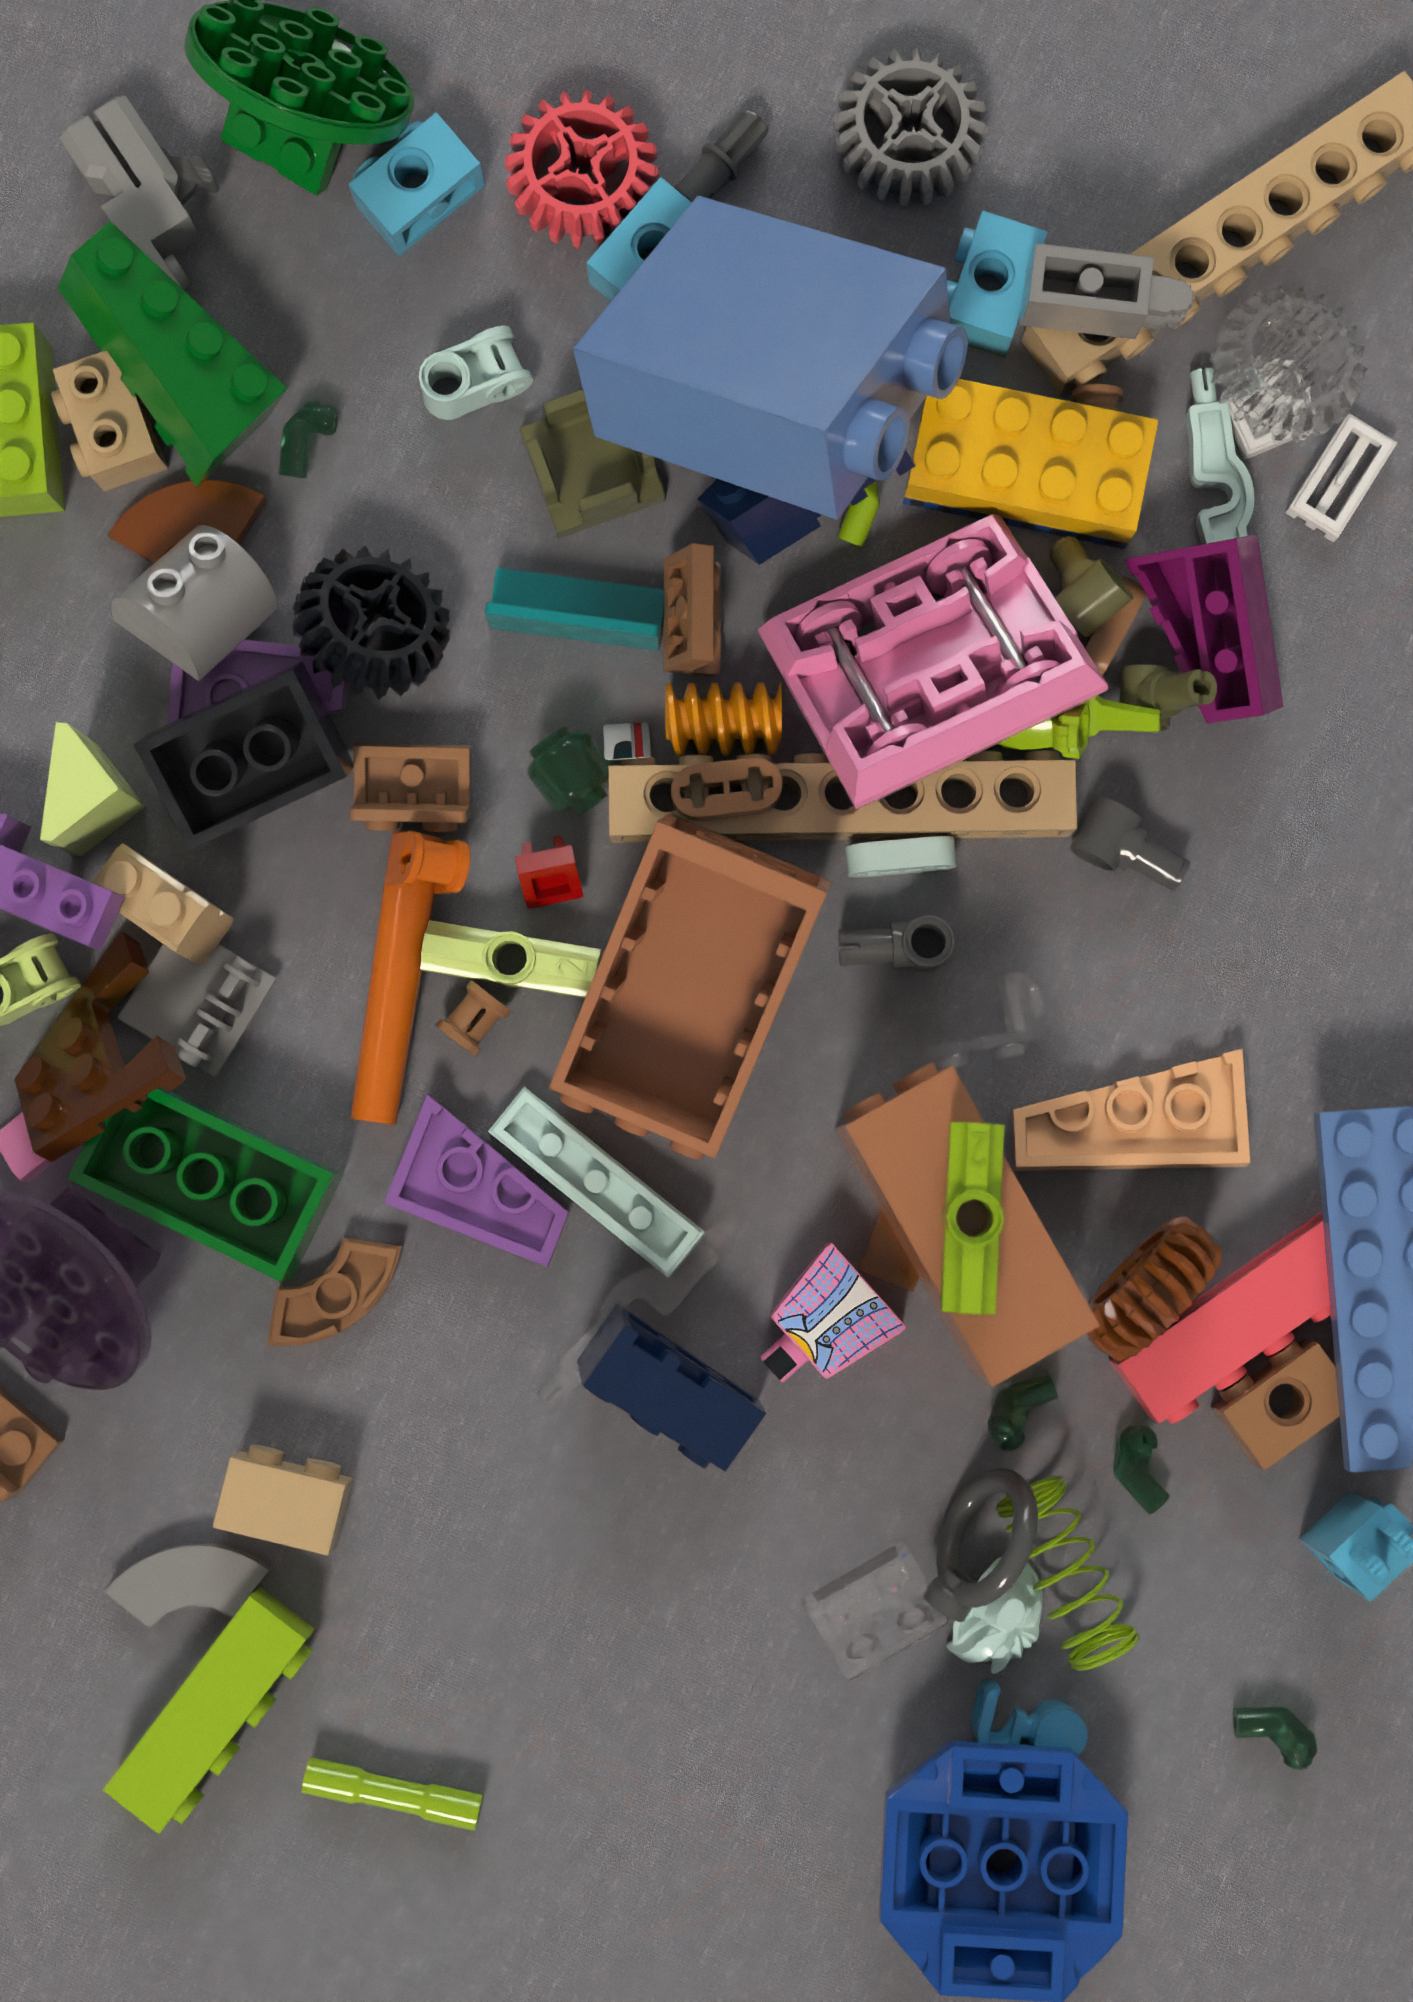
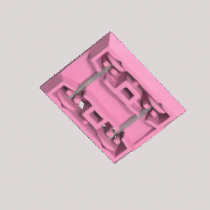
[758,514,1108,809]

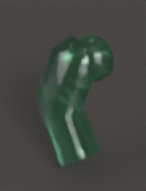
[1232,1706,1318,1770]

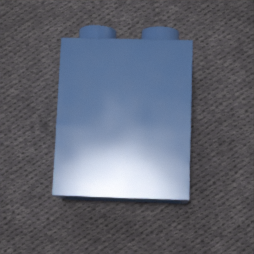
[573,196,968,520]

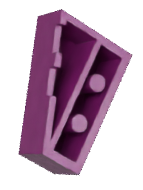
[1124,534,1284,724]

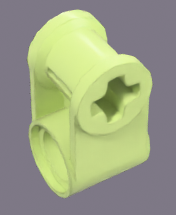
[0,933,81,1026]

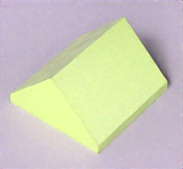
[40,722,146,856]

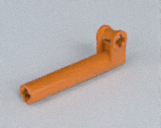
[350,831,471,1125]

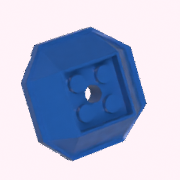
[879,1741,1128,2002]

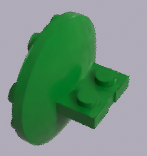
[184,0,414,196]

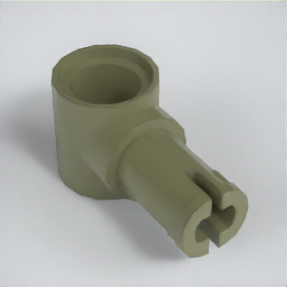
[1049,536,1133,637]
[1119,665,1217,732]

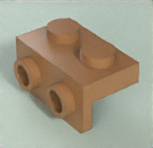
[350,743,472,832]

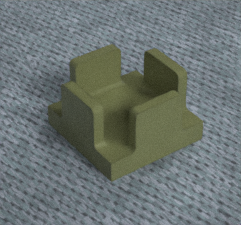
[519,390,665,538]

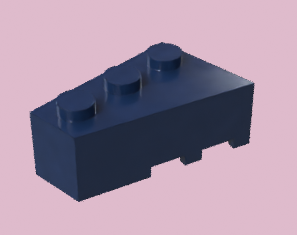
[697,449,915,565]
[577,1303,766,1472]

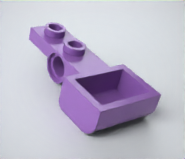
[0,813,124,951]

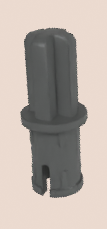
[674,110,769,202]

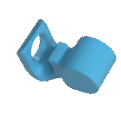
[970,1678,1088,1755]

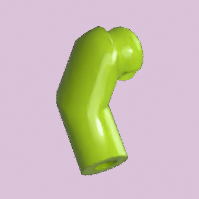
[837,480,880,547]

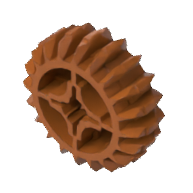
[1087,1216,1222,1361]

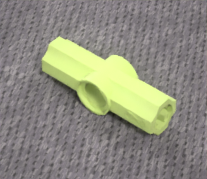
[420,920,602,998]

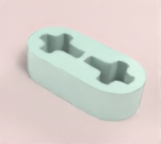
[845,836,957,877]

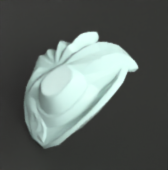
[946,1557,1043,1674]

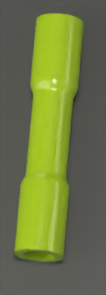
[301,1757,483,1831]

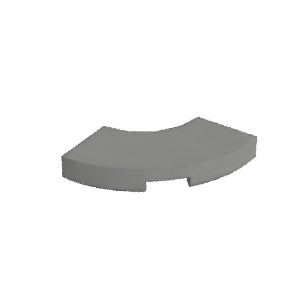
[104,1543,272,1629]

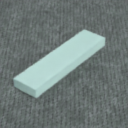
[488,1086,706,1279]

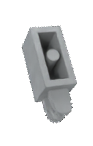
[1020,243,1195,339]

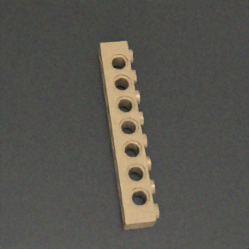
[1021,70,1413,396]
[608,750,1077,843]

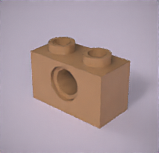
[1211,1339,1340,1471]

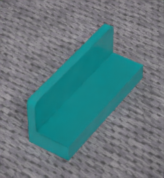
[485,568,664,651]

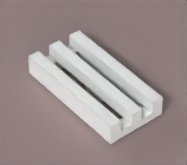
[1285,413,1397,542]

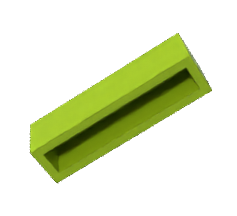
[102,1586,315,1834]

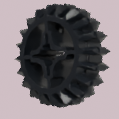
[292,546,450,700]

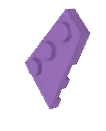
[384,1094,570,1267]

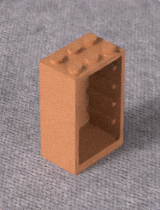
[549,813,832,1160]
[835,1062,1100,1387]

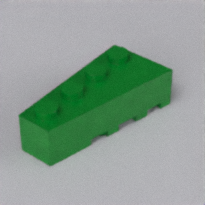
[57,221,287,488]

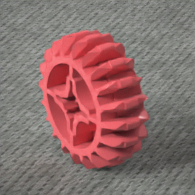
[505,88,659,250]

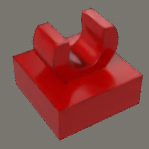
[515,835,584,909]

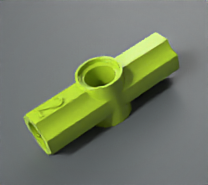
[940,1122,1004,1315]

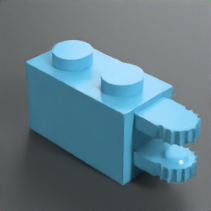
[1299,1491,1413,1602]

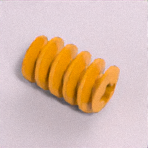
[665,682,782,756]

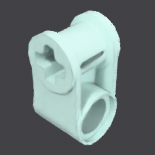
[419,325,534,420]

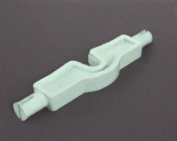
[1185,368,1254,544]

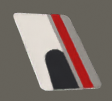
[603,722,651,760]

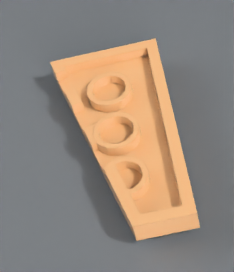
[1011,1048,1251,1171]

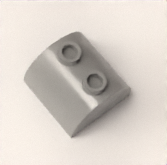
[111,525,278,681]

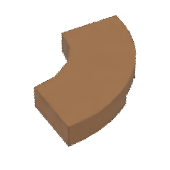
[267,1237,403,1346]

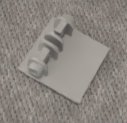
[117,944,277,1078]

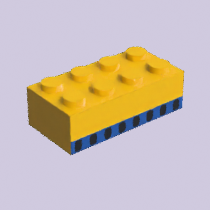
[902,379,1159,549]

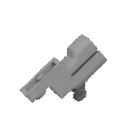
[59,96,219,289]

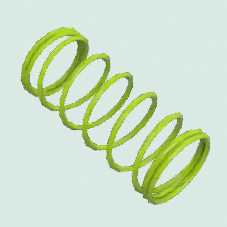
[995,1475,1140,1671]

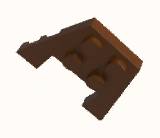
[14,931,186,1162]

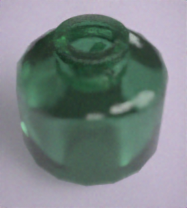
[527,726,611,816]

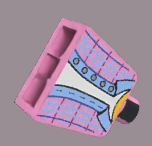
[760,1241,907,1383]

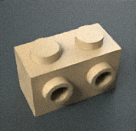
[51,351,168,492]

